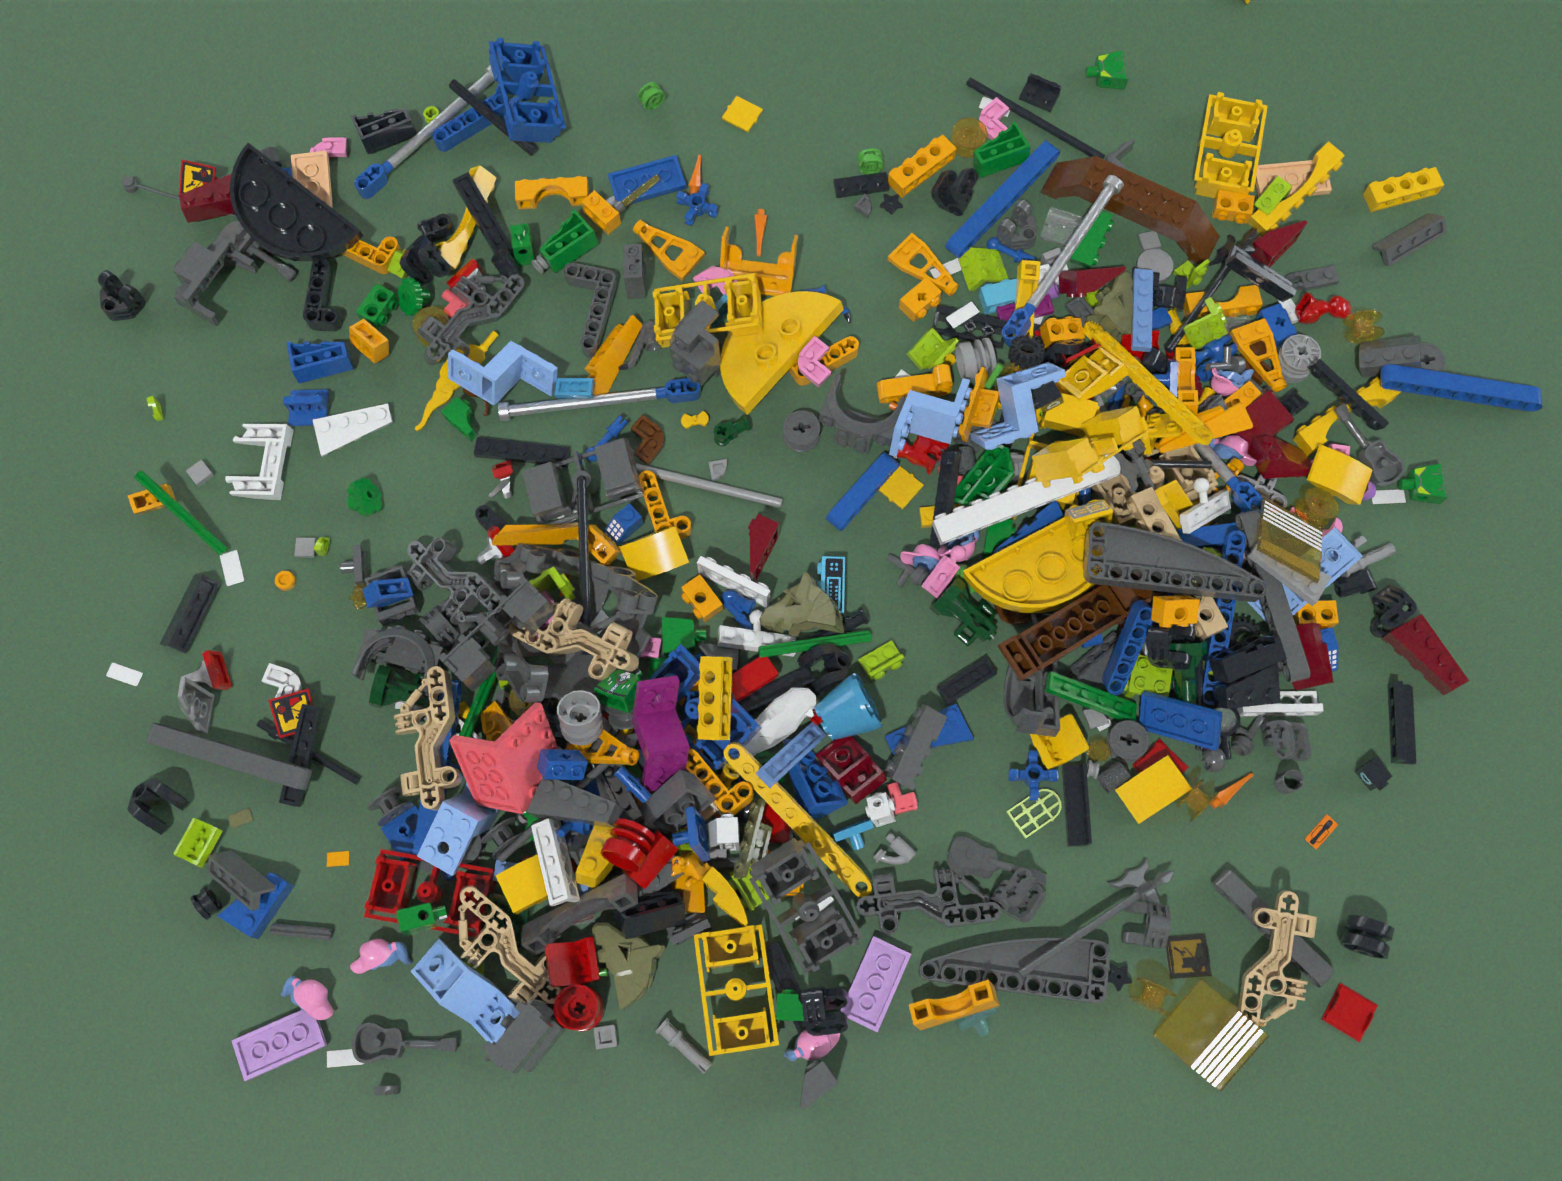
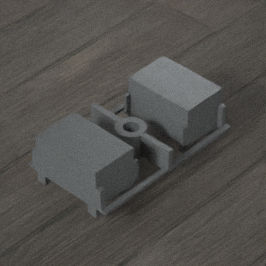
[522,438,644,525]
[438,577,555,691]
[749,838,863,974]
[483,999,567,1073]

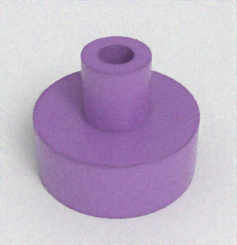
[1046,281,1060,299]
[1362,481,1376,500]

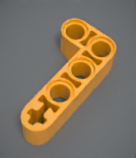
[341,236,402,274]
[788,336,859,386]
[876,364,953,404]
[639,470,692,540]
[685,748,754,815]

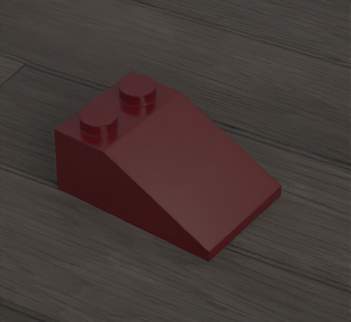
[1251,220,1308,268]
[1059,266,1126,297]
[1249,436,1312,479]
[748,514,779,583]

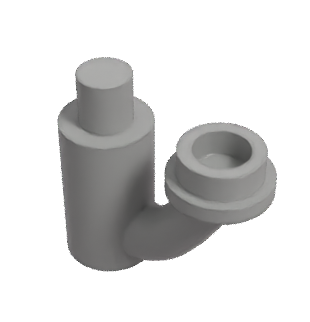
[873,833,917,865]

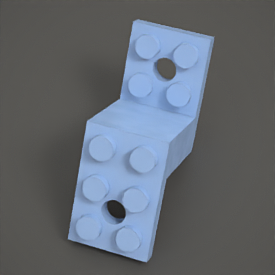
[448,341,558,405]
[970,362,1066,450]
[889,378,972,457]
[1248,527,1363,622]
[417,783,499,876]
[411,938,520,1043]

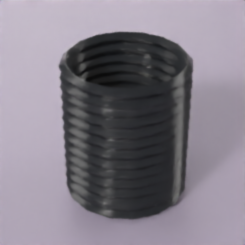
[491,249,520,278]

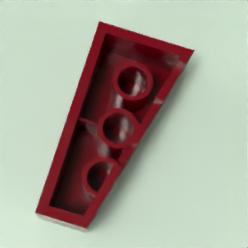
[179,173,235,223]
[1381,614,1469,696]

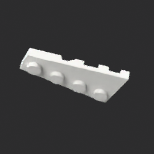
[313,404,393,457]

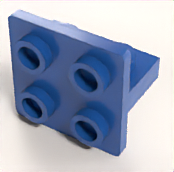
[283,389,329,426]

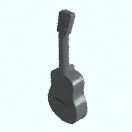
[218,221,297,282]
[1334,403,1405,487]
[547,611,636,665]
[947,837,1047,887]
[352,1023,458,1063]

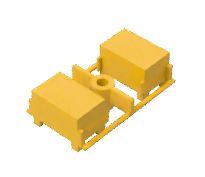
[1194,92,1268,198]
[653,273,763,348]
[1017,393,1101,510]
[1031,406,1152,488]
[694,925,779,1056]

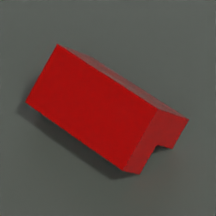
[731,657,779,703]
[624,831,679,889]

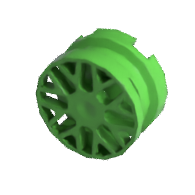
[637,82,665,111]
[858,148,884,174]

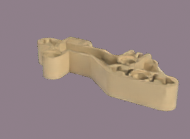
[509,598,639,681]
[394,666,463,811]
[458,885,561,1005]
[1236,890,1317,1033]

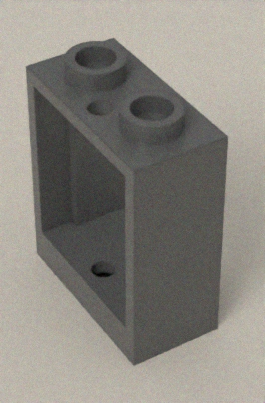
[623,244,646,299]
[365,565,420,626]

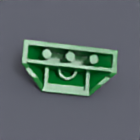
[954,444,1015,506]

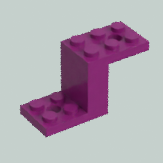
[632,675,689,791]

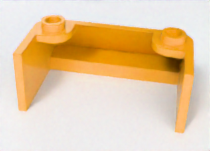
[720,226,798,296]

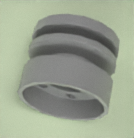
[1273,334,1321,383]
[955,337,997,381]
[557,690,604,745]

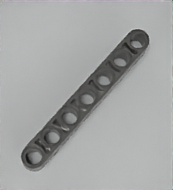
[1212,869,1335,988]

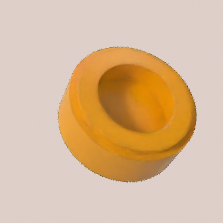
[275,571,296,591]

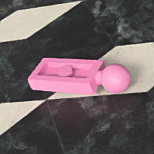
[921,545,966,599]

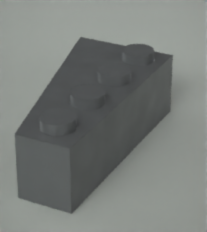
[884,704,947,790]
[526,777,623,828]

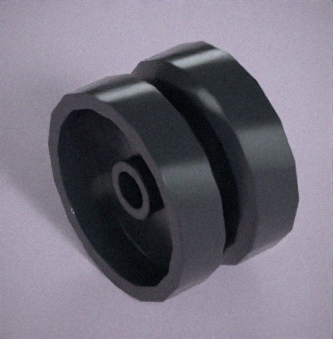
[1340,915,1394,959]

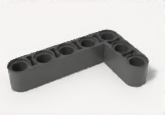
[563,263,617,358]

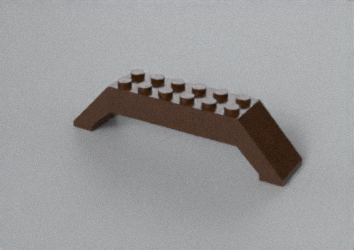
[1040,156,1220,265]
[997,573,1165,681]

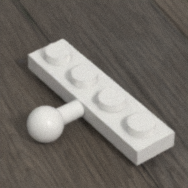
[1180,478,1231,534]
[718,610,796,657]

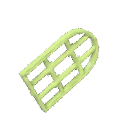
[1006,789,1062,839]

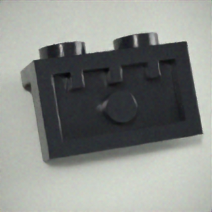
[1019,73,1062,113]

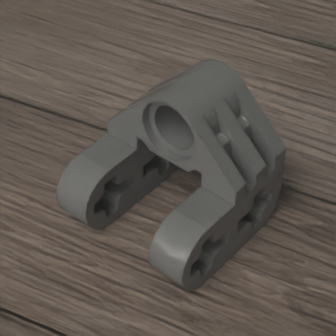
[996,199,1037,251]
[419,598,476,651]
[1261,720,1311,761]
[989,867,1046,922]
[1122,901,1171,949]

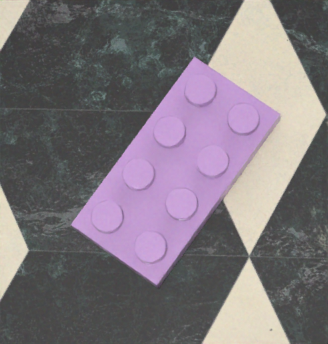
[840,936,911,1032]
[232,1010,327,1081]

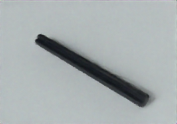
[449,79,537,156]

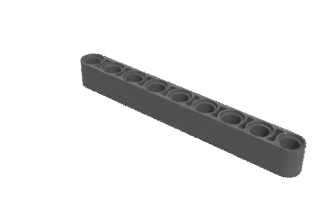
[1235,510,1310,683]
[146,723,313,790]

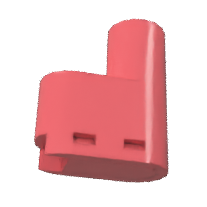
[442,289,467,318]
[887,782,918,815]

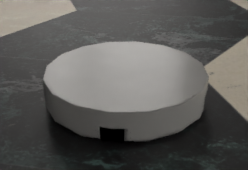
[1136,248,1173,283]

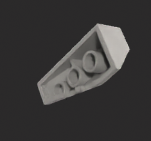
[177,676,214,734]

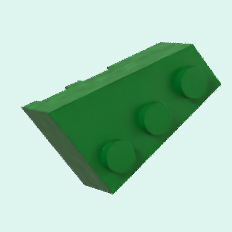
[973,121,1030,178]
[539,209,598,274]
[1070,211,1114,269]

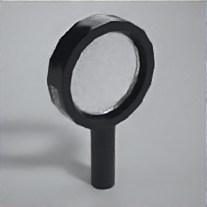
[1210,706,1241,760]

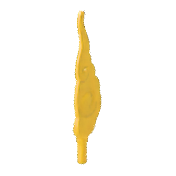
[415,331,499,431]

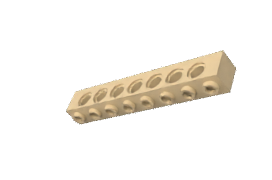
[1127,487,1228,641]

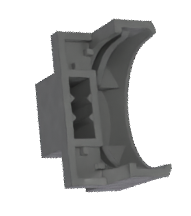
[173,238,258,326]
[670,301,721,386]
[819,374,906,454]
[351,625,447,696]

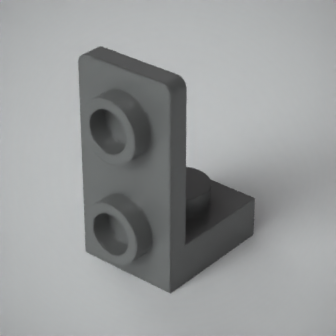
[1105,139,1135,170]

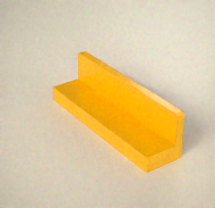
[1154,480,1194,529]

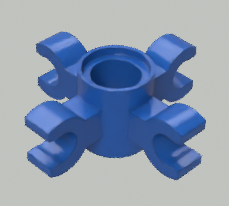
[676,183,718,226]
[1008,750,1059,801]

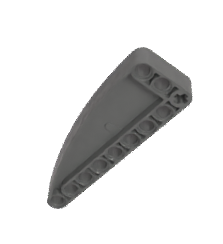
[1083,522,1268,602]
[918,938,1110,1004]

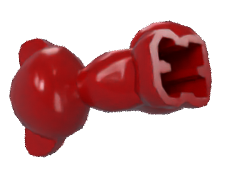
[1295,293,1354,324]

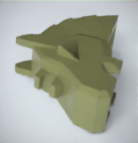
[1085,271,1133,344]
[759,572,844,637]
[592,923,666,1010]

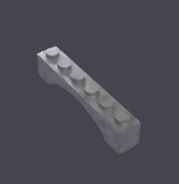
[521,873,638,956]

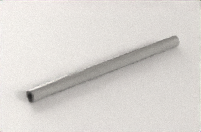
[636,464,783,508]

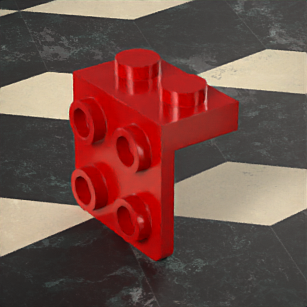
[545,937,599,987]

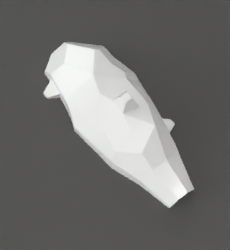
[739,687,816,756]

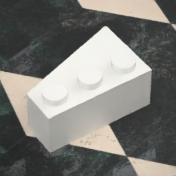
[706,814,740,851]

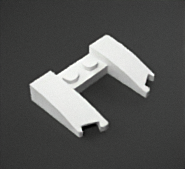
[225,424,294,500]

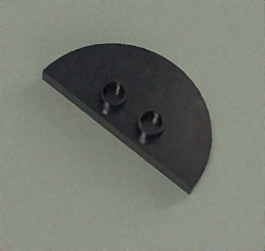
[230,143,364,262]

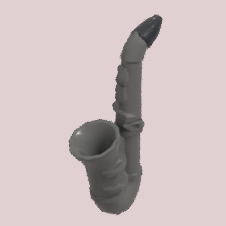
[618,320,661,370]

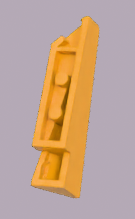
[584,315,642,395]
[1154,402,1253,453]
[492,522,578,545]
[671,826,705,913]

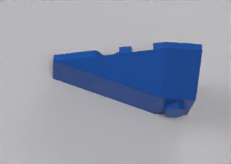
[991,501,1064,556]

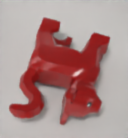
[893,432,950,475]

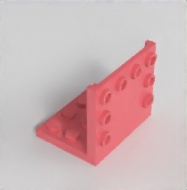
[449,702,558,814]

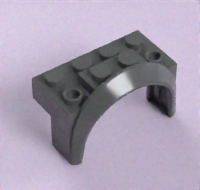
[1004,661,1060,737]

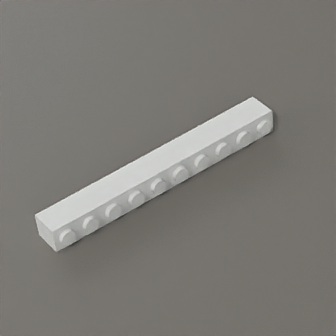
[932,455,1121,545]

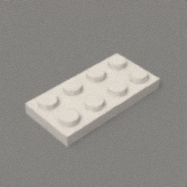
[697,556,771,608]

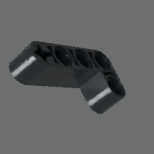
[303,259,343,332]

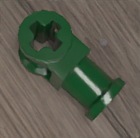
[713,415,751,446]

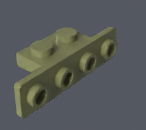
[734,798,773,879]

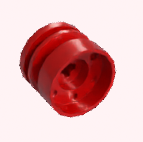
[600,818,655,872]
[554,984,605,1032]

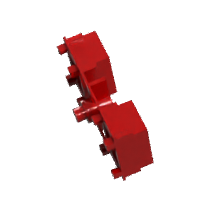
[364,849,496,937]

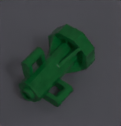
[930,577,998,647]
[1169,640,1207,705]
[369,665,430,722]

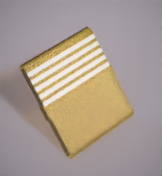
[1257,498,1323,583]
[1153,979,1269,1091]

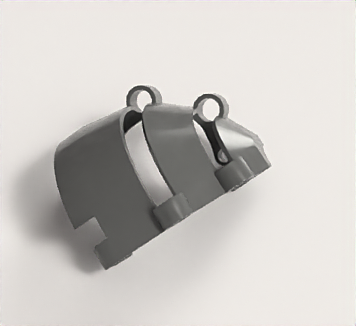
[488,543,657,703]

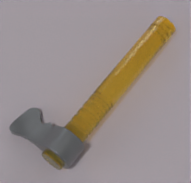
[606,174,660,214]

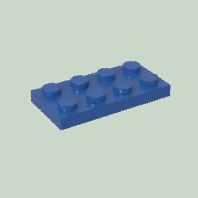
[608,155,686,206]
[1139,691,1223,751]

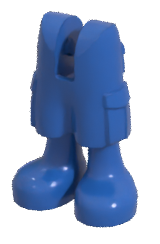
[1195,334,1238,382]

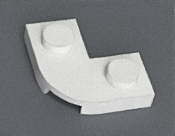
[262,663,302,698]

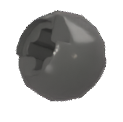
[1202,748,1226,772]

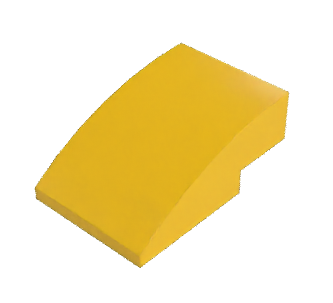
[1057,347,1129,401]
[1307,445,1373,505]
[619,526,689,581]
[1115,755,1192,824]
[495,854,548,914]
[702,866,749,927]

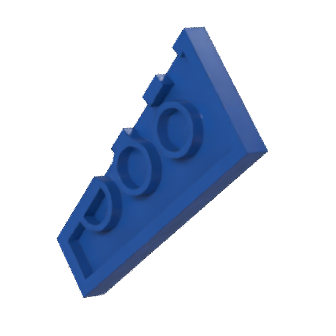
[884,704,974,756]

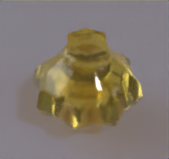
[349,585,366,610]
[1086,740,1111,761]

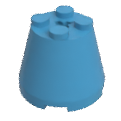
[814,673,883,740]

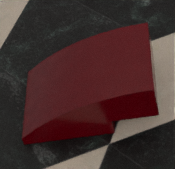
[1229,390,1294,454]
[1291,622,1334,691]
[815,736,887,805]

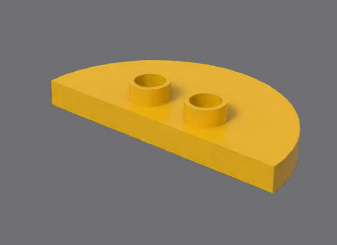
[720,291,844,415]
[963,499,1101,613]

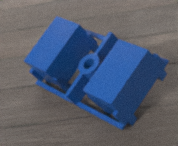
[488,38,566,143]
[649,644,762,772]

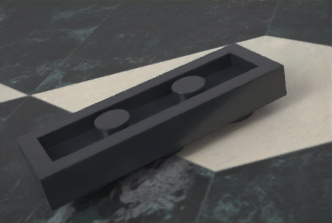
[833,172,889,198]
[937,658,997,706]

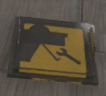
[1165,934,1212,979]

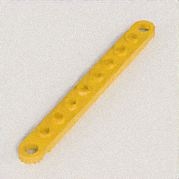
[1083,321,1214,445]
[724,742,872,897]

